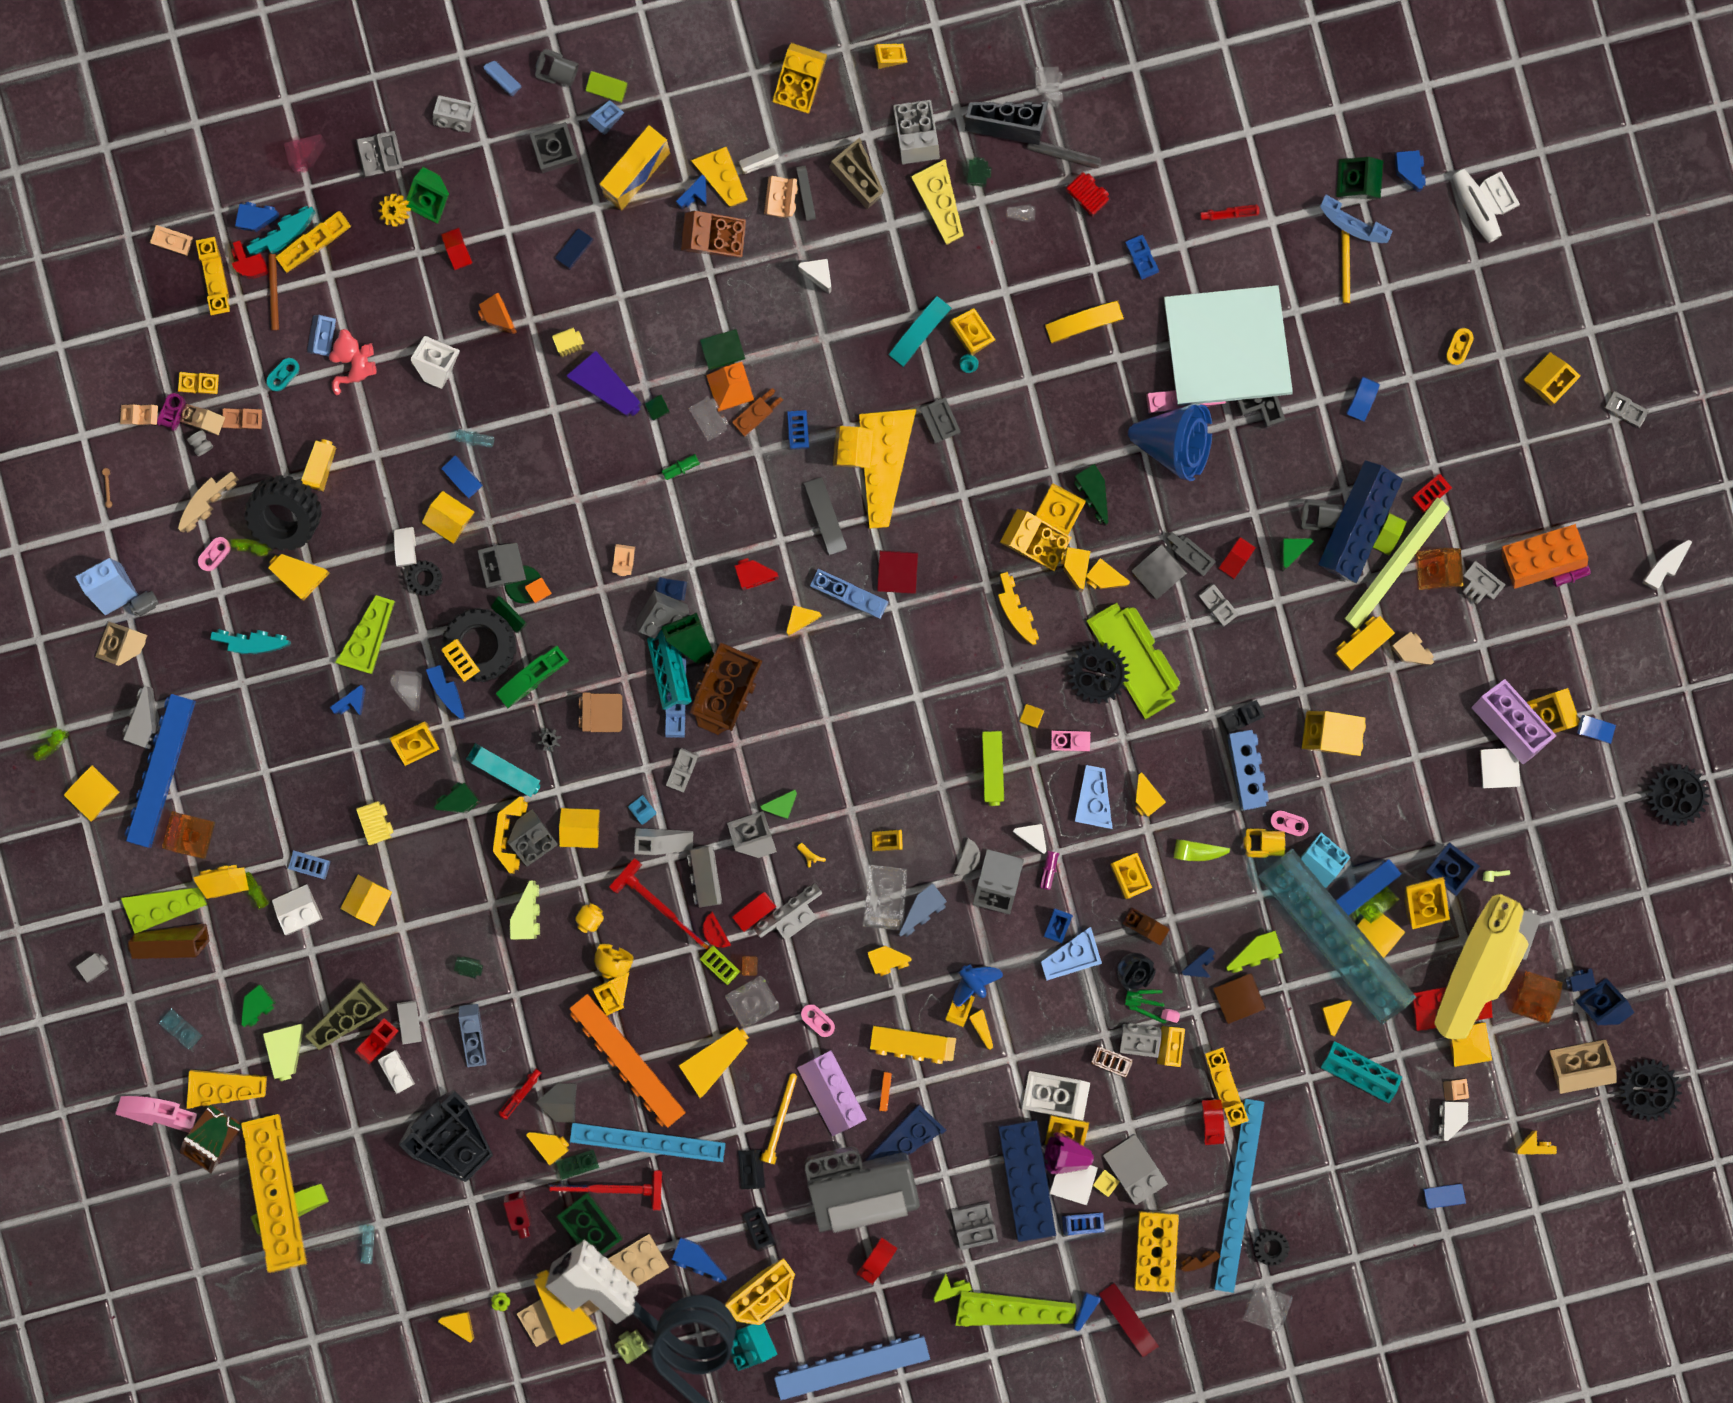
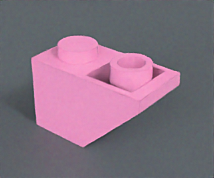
[1051,731,1090,752]

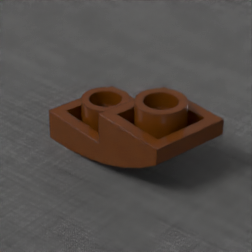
[1180,1250,1221,1272]

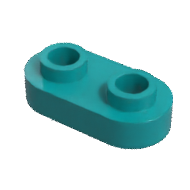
[267,358,300,392]

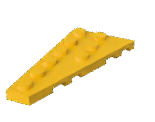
[859,409,916,529]

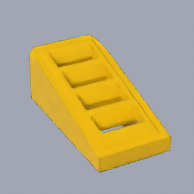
[442,639,480,682]
[969,1009,993,1050]

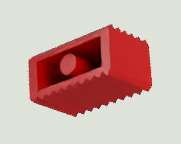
[1066,172,1109,217]

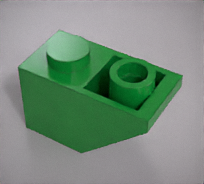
[241,985,276,1028]

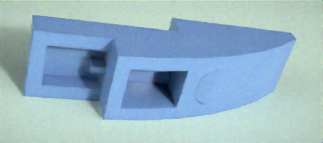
[810,569,889,619]

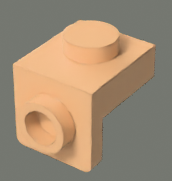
[612,544,635,576]

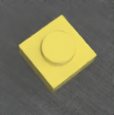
[1093,1170,1120,1197]

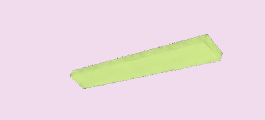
[1345,497,1450,630]

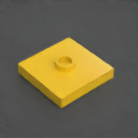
[1035,483,1086,535]

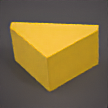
[874,44,907,69]
[787,605,822,636]
[872,830,903,851]
[1321,1000,1352,1036]
[438,1311,474,1343]

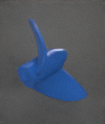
[953,964,1003,1007]

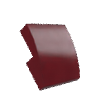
[878,550,918,594]

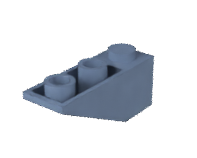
[899,883,947,937]
[459,1004,487,1067]

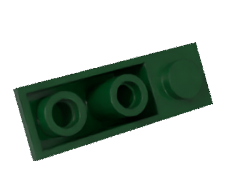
[1074,464,1108,526]

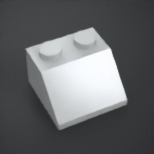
[272,884,323,935]

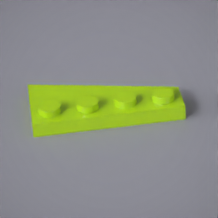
[121,887,207,933]

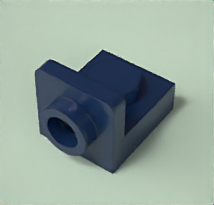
[656,577,687,601]

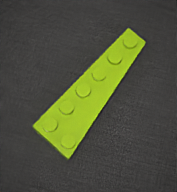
[955,1291,1076,1327]

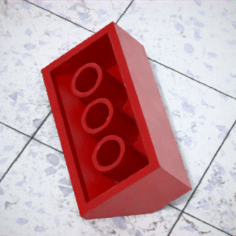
[1409,987,1493,1031]

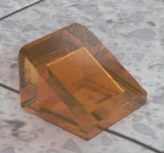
[742,956,758,976]

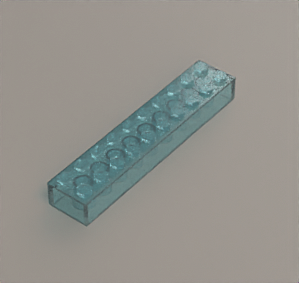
[1258,849,1416,1025]

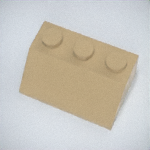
[1550,1040,1617,1094]

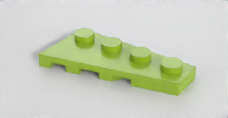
[335,595,395,674]

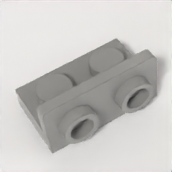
[433,95,476,132]
[1120,1023,1161,1058]

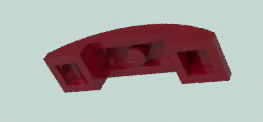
[1099,1283,1159,1357]

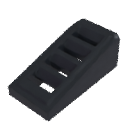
[743,1207,776,1252]

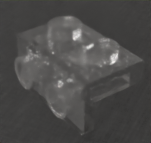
[689,396,729,442]

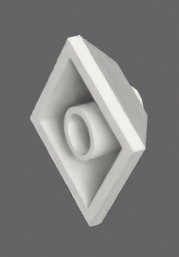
[411,336,460,389]

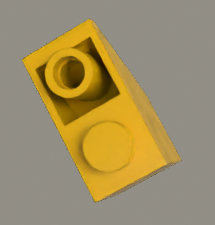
[868,946,912,976]

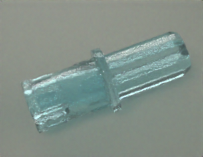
[456,429,494,448]
[360,1225,376,1264]

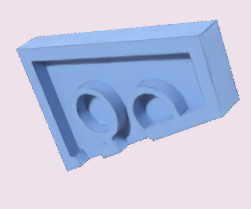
[1075,765,1113,829]
[1041,927,1102,980]

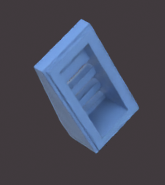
[288,850,331,879]

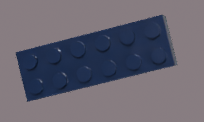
[1318,460,1403,584]
[998,1120,1057,1242]

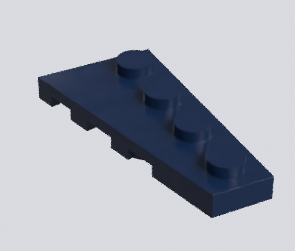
[865,1103,947,1161]

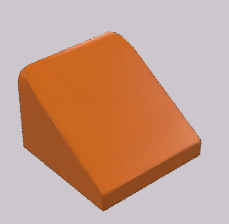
[525,577,552,604]

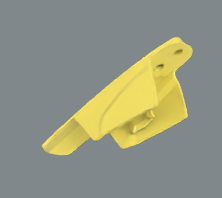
[1434,894,1529,1039]

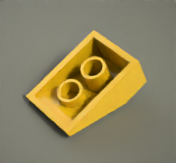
[1405,877,1450,929]

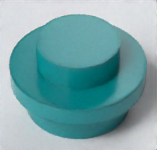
[960,354,979,373]

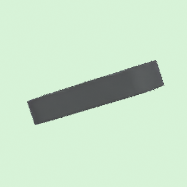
[796,165,816,221]

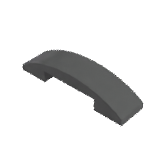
[804,477,847,555]

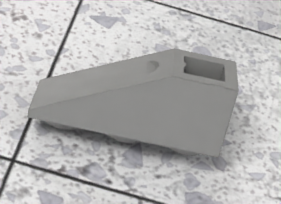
[634,828,693,855]

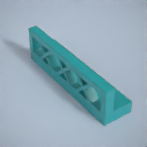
[647,630,692,710]
[1321,1041,1402,1103]

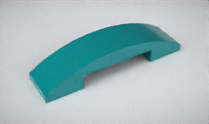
[889,296,952,367]

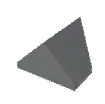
[536,1083,577,1123]

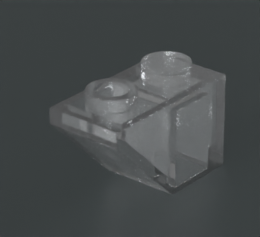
[1035,67,1063,108]

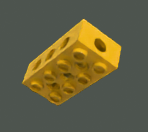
[1134,1211,1179,1292]

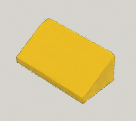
[1157,1026,1185,1067]

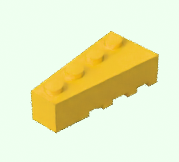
[870,1026,956,1064]

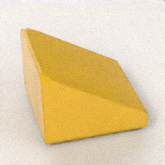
[1019,704,1044,729]

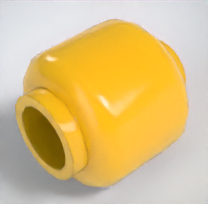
[575,903,604,933]

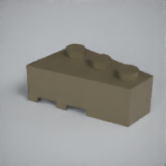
[829,137,884,209]

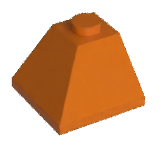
[478,293,517,334]
[706,362,754,412]

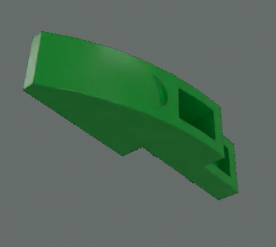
[496,646,569,709]

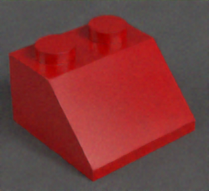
[735,558,779,591]

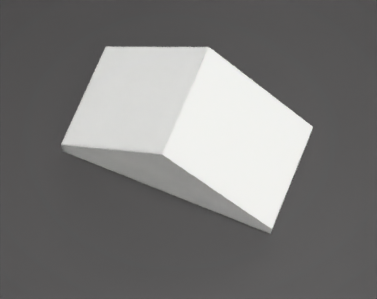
[1013,824,1046,854]

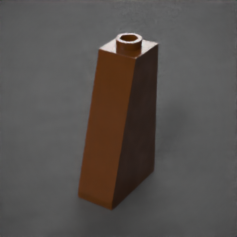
[128,924,210,959]

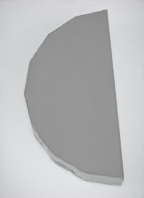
[954,838,980,875]

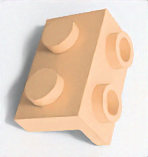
[764,176,798,218]

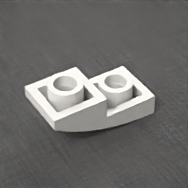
[394,527,417,567]

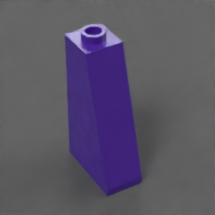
[567,351,642,417]

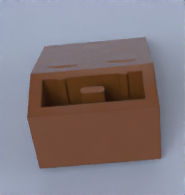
[681,211,746,258]

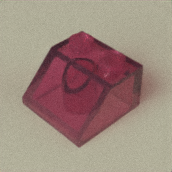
[284,134,327,173]

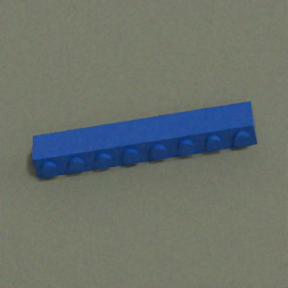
[125,694,196,848]

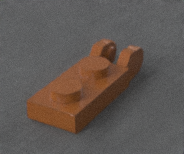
[732,388,783,437]

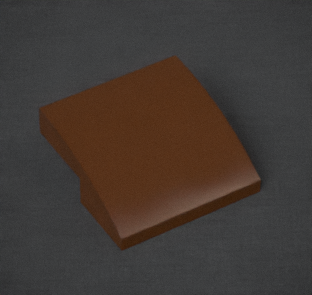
[1213,973,1266,1024]

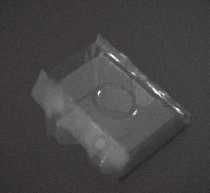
[725,976,779,1029]

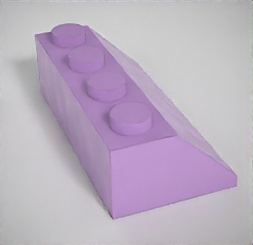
[1471,679,1556,764]
[797,1050,867,1136]

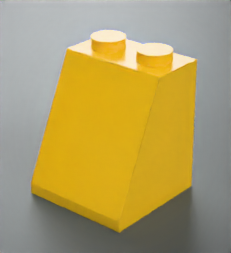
[833,426,873,469]
[1302,711,1366,756]

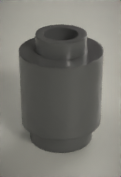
[129,590,159,616]

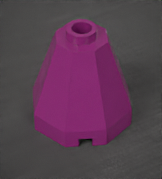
[1044,1132,1094,1174]

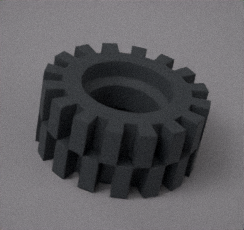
[407,561,443,596]
[1254,1230,1290,1266]

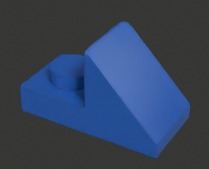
[676,174,707,210]
[330,685,365,715]

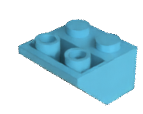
[1295,833,1350,890]

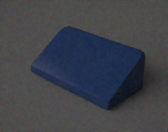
[555,228,594,270]

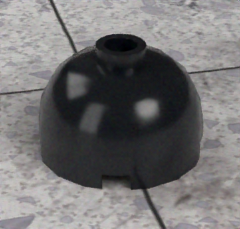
[1116,953,1156,992]

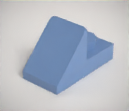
[587,100,624,134]

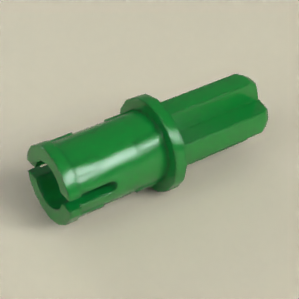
[662,454,700,480]

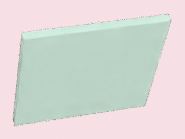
[1164,285,1293,406]

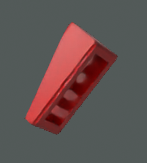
[1411,474,1452,512]

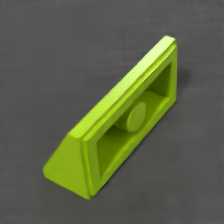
[586,71,628,103]

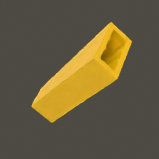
[679,1027,749,1098]
[534,1270,598,1345]

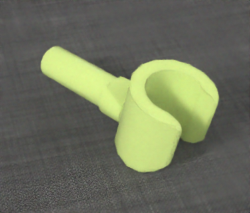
[1483,870,1510,882]

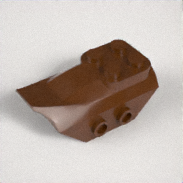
[690,643,763,735]

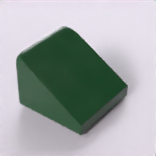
[645,395,670,421]

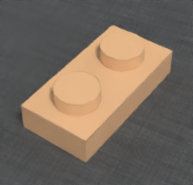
[150,225,193,256]

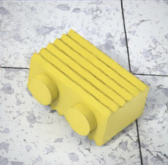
[552,328,584,357]
[356,801,394,845]

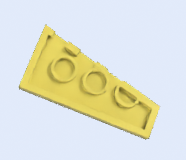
[911,160,963,245]

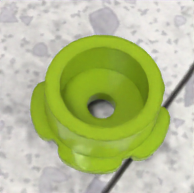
[491,1292,510,1312]

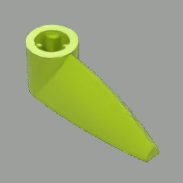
[1173,839,1230,861]

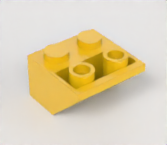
[1524,352,1580,406]
[193,865,249,899]

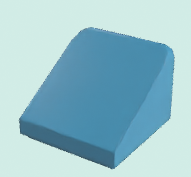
[628,795,657,825]

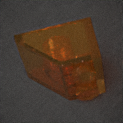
[1416,548,1463,590]
[162,811,215,859]

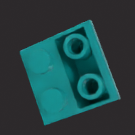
[731,1322,778,1371]

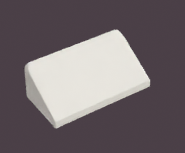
[739,147,779,174]

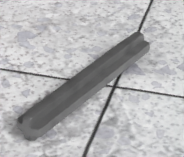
[1027,141,1101,168]

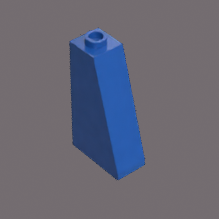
[1332,859,1401,918]

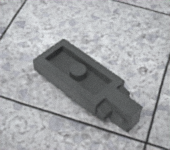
[1166,532,1216,576]

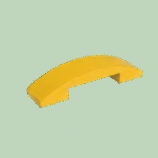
[1045,301,1124,344]

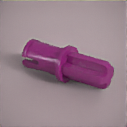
[1552,565,1591,587]
[1040,851,1060,890]

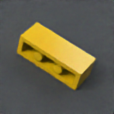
[1335,616,1395,672]

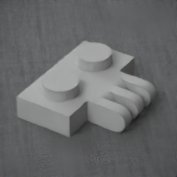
[1463,561,1505,604]

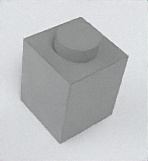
[76,953,109,983]

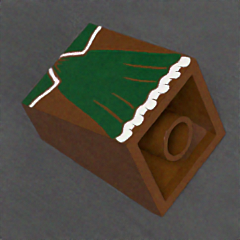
[180,1105,242,1174]

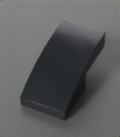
[1220,700,1265,734]

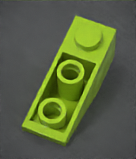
[1225,931,1283,973]

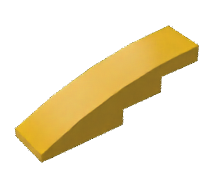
[276,211,351,272]

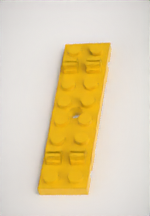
[241,1114,307,1273]

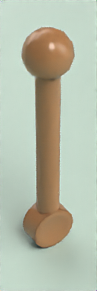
[102,468,112,508]

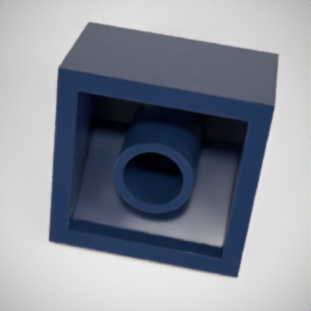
[1426,842,1480,896]

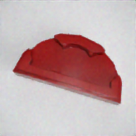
[703,912,731,948]

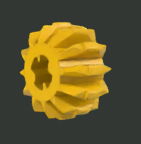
[378,194,411,226]

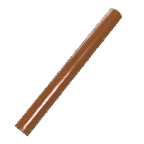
[268,254,279,331]

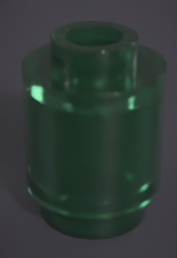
[454,956,484,979]

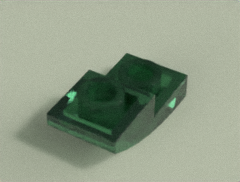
[555,1149,599,1180]

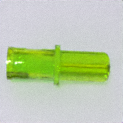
[246,872,269,909]

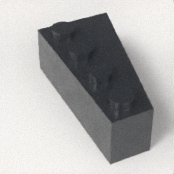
[965,102,1048,145]

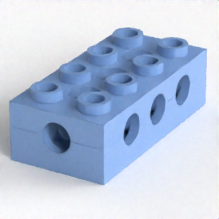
[1227,730,1269,811]

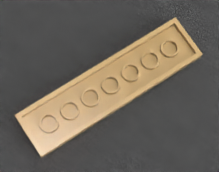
[517,1234,669,1347]

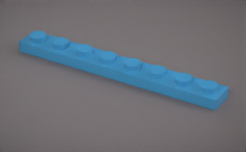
[570,1123,726,1162]

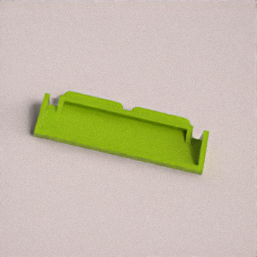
[1087,603,1180,719]

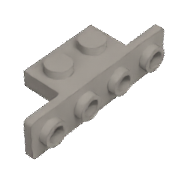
[753,883,822,940]

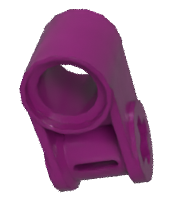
[157,393,186,432]

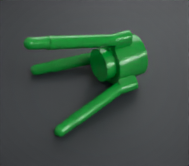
[1125,990,1166,1024]

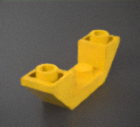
[196,237,230,316]
[493,797,528,874]
[1205,1048,1249,1127]

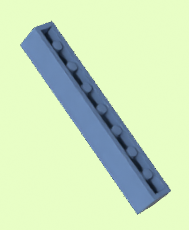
[775,1333,930,1400]

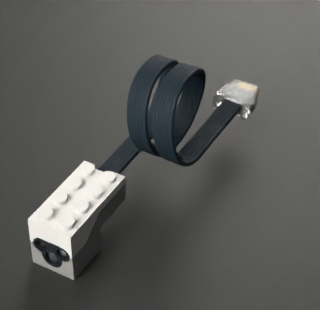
[546,1240,736,1403]

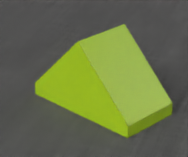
[1373,513,1407,556]

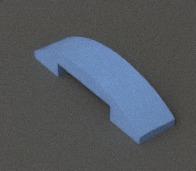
[1320,195,1392,243]

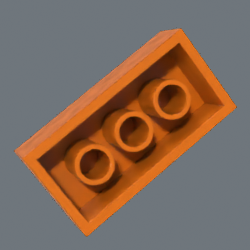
[1502,524,1588,589]

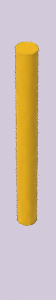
[1342,230,1350,303]

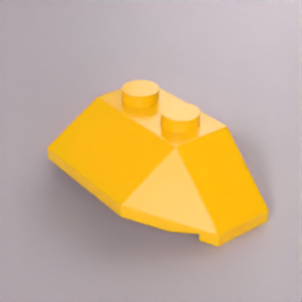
[725,1258,795,1325]

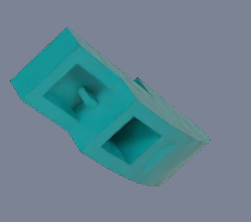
[247,206,316,256]
[210,629,291,654]

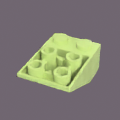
[510,881,540,939]

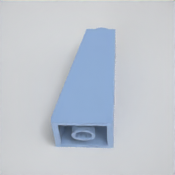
[76,558,138,615]

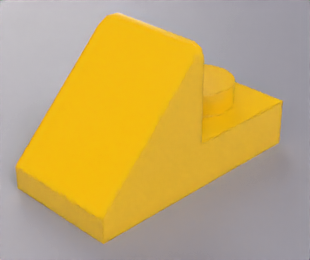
[945,995,975,1027]
[1515,1130,1557,1154]

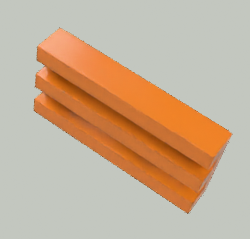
[879,1072,892,1111]

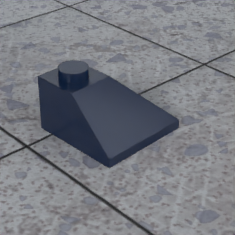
[1576,978,1634,1025]

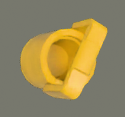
[1243,829,1285,858]

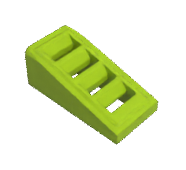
[700,945,741,985]

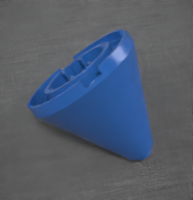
[1128,404,1212,481]

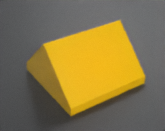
[950,309,995,355]
[422,491,475,544]
[390,722,439,766]
[559,808,600,848]
[1110,853,1152,899]
[340,874,392,926]
[1045,1115,1089,1146]

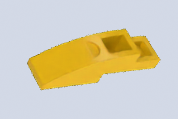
[998,572,1039,646]

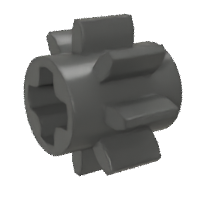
[538,728,562,752]

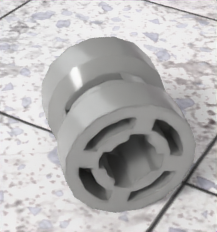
[187,430,214,456]

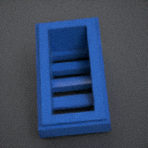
[787,410,809,450]
[1062,1213,1105,1235]
[1073,1292,1101,1332]

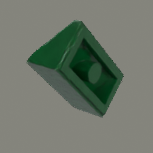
[491,596,527,633]

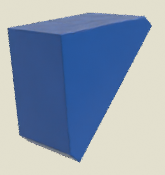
[1044,909,1073,943]

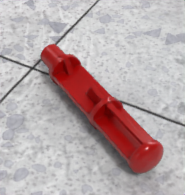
[1200,204,1260,221]
[498,1069,541,1119]

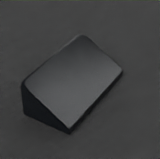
[738,1149,765,1190]

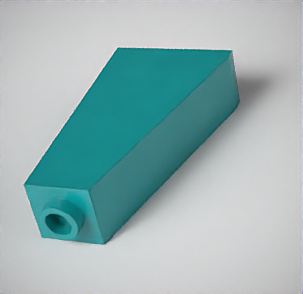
[466,743,540,797]

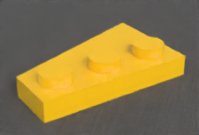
[691,147,748,207]

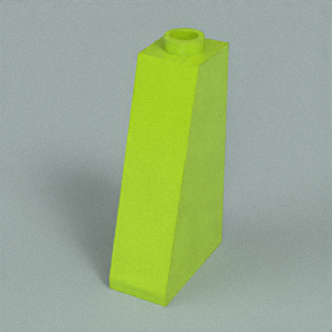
[982,731,1004,806]

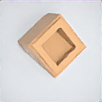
[1443,1079,1469,1101]

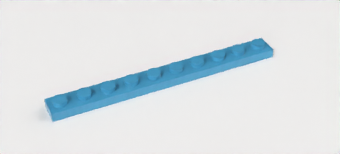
[1214,1099,1264,1293]

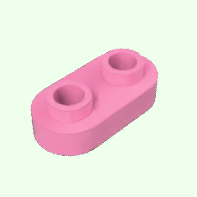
[198,537,231,571]
[1270,811,1309,836]
[801,1005,835,1037]

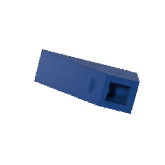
[672,1237,727,1282]

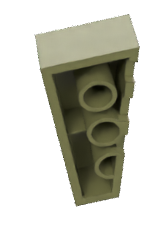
[305,980,388,1050]

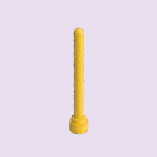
[760,1073,797,1165]

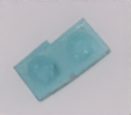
[159,1009,203,1050]

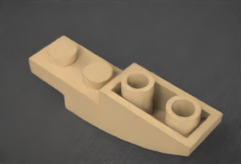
[178,472,239,533]

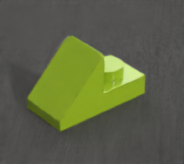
[934,1273,972,1302]

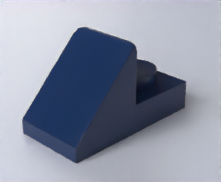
[1180,947,1215,978]

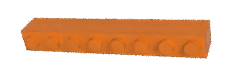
[570,994,686,1128]

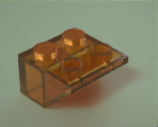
[1511,971,1562,1024]

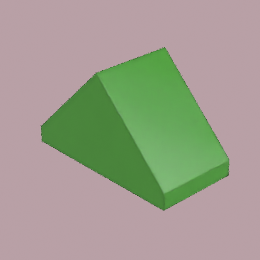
[760,790,797,819]

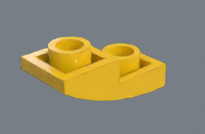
[178,372,219,394]

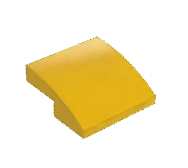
[64,765,120,821]
[1349,906,1405,962]

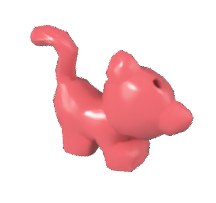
[329,329,377,395]

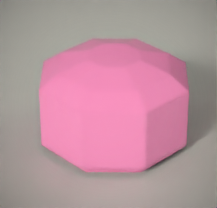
[1161,1009,1180,1023]

